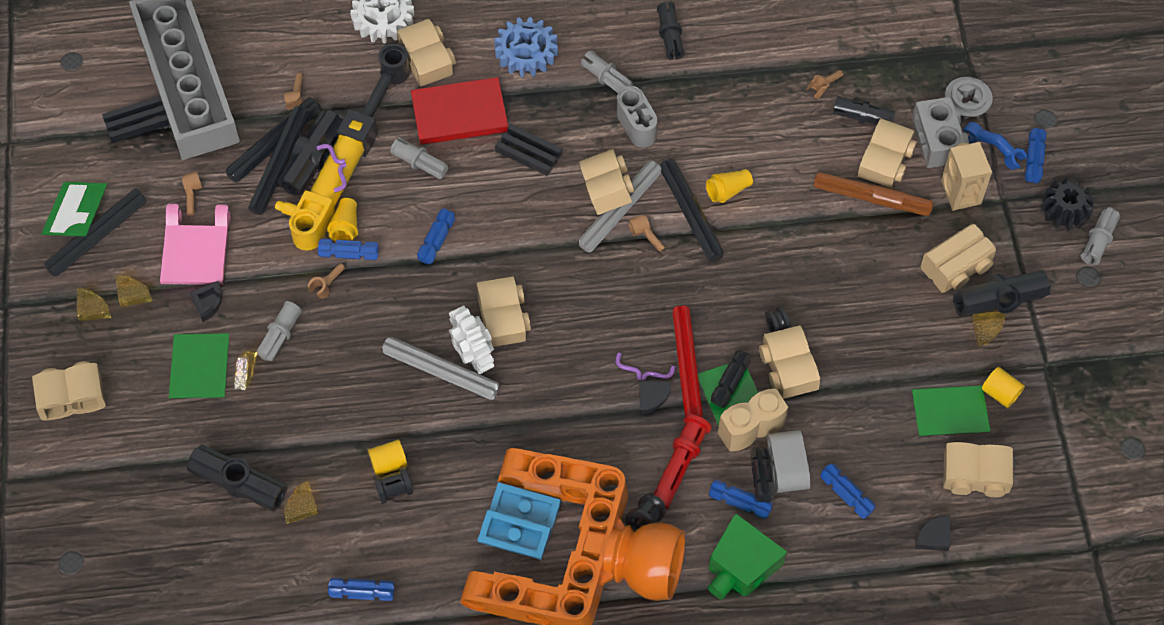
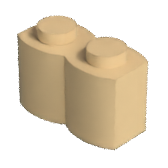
[397,19,456,87]
[857,118,917,189]
[579,149,635,215]
[476,276,531,347]
[759,325,820,399]
[32,361,106,421]
[718,389,788,451]
[943,442,1013,497]

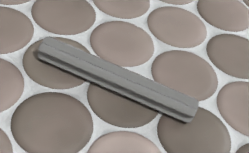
[579,160,661,253]
[382,337,500,400]

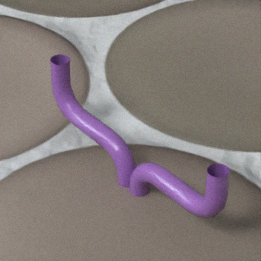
[316,144,347,193]
[615,353,676,381]

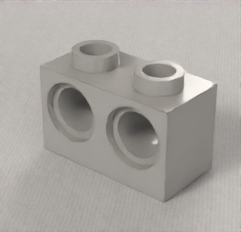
[912,97,969,168]

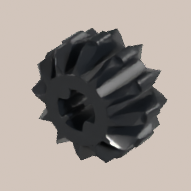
[1040,177,1094,231]

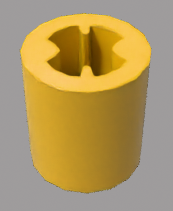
[981,367,1025,409]
[368,439,408,476]

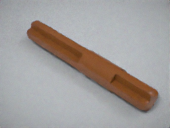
[813,172,933,216]

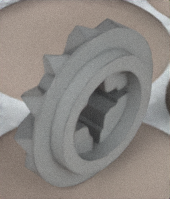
[944,77,993,120]

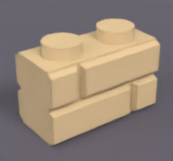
[921,224,996,293]

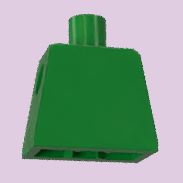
[707,514,787,599]

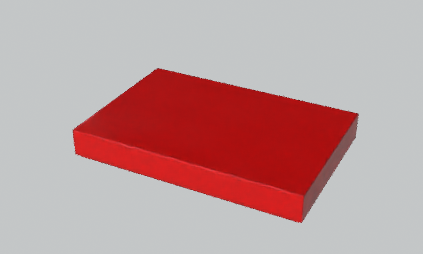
[411,77,508,145]

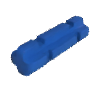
[1025,128,1047,184]
[417,208,455,265]
[318,239,379,260]
[820,463,876,519]
[709,480,772,519]
[328,578,395,601]

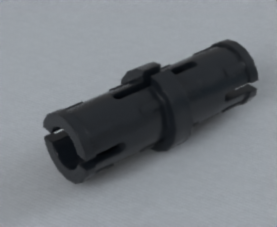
[657,2,685,60]
[833,96,895,125]

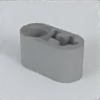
[617,86,657,148]
[767,430,810,493]

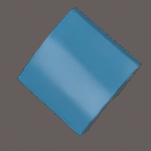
[477,482,562,560]

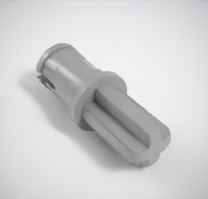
[581,51,633,93]
[390,137,448,179]
[1081,207,1120,265]
[257,301,302,361]

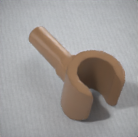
[806,70,843,99]
[284,73,303,110]
[182,172,202,216]
[628,215,665,252]
[308,263,345,299]

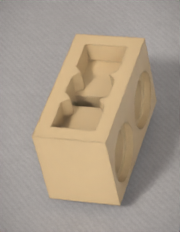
[941,142,992,211]

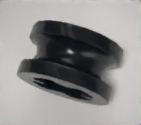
[765,306,791,333]

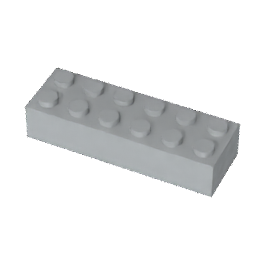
[129,0,240,160]

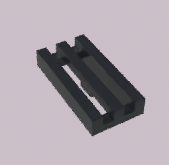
[102,96,170,143]
[495,124,562,176]

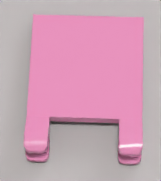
[160,204,231,285]

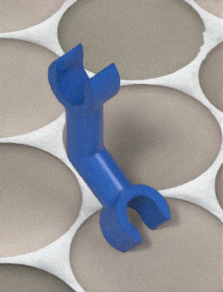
[962,122,1028,170]

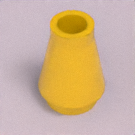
[706,169,753,203]
[327,198,358,243]

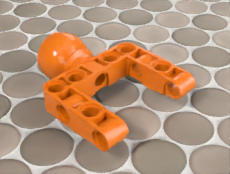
[460,448,685,625]

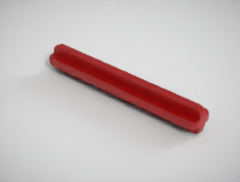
[672,305,703,418]

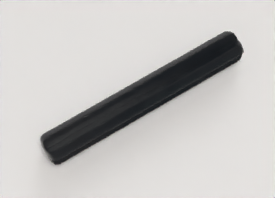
[225,97,320,183]
[248,106,309,215]
[660,158,724,262]
[44,189,146,277]

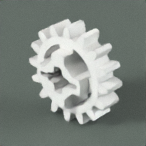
[350,0,415,43]
[449,305,494,374]

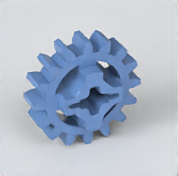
[494,17,558,77]

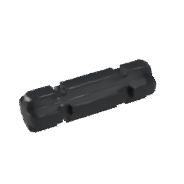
[711,350,751,408]
[750,447,774,503]

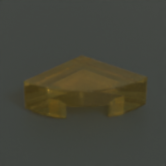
[115,275,152,307]
[77,288,111,321]
[972,312,1005,346]
[234,350,257,390]
[284,481,318,524]

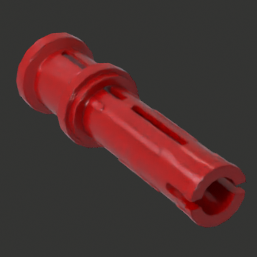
[653,414,712,510]

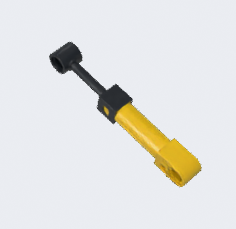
[275,43,410,251]

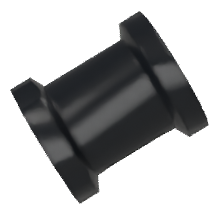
[373,466,413,504]
[625,494,666,532]

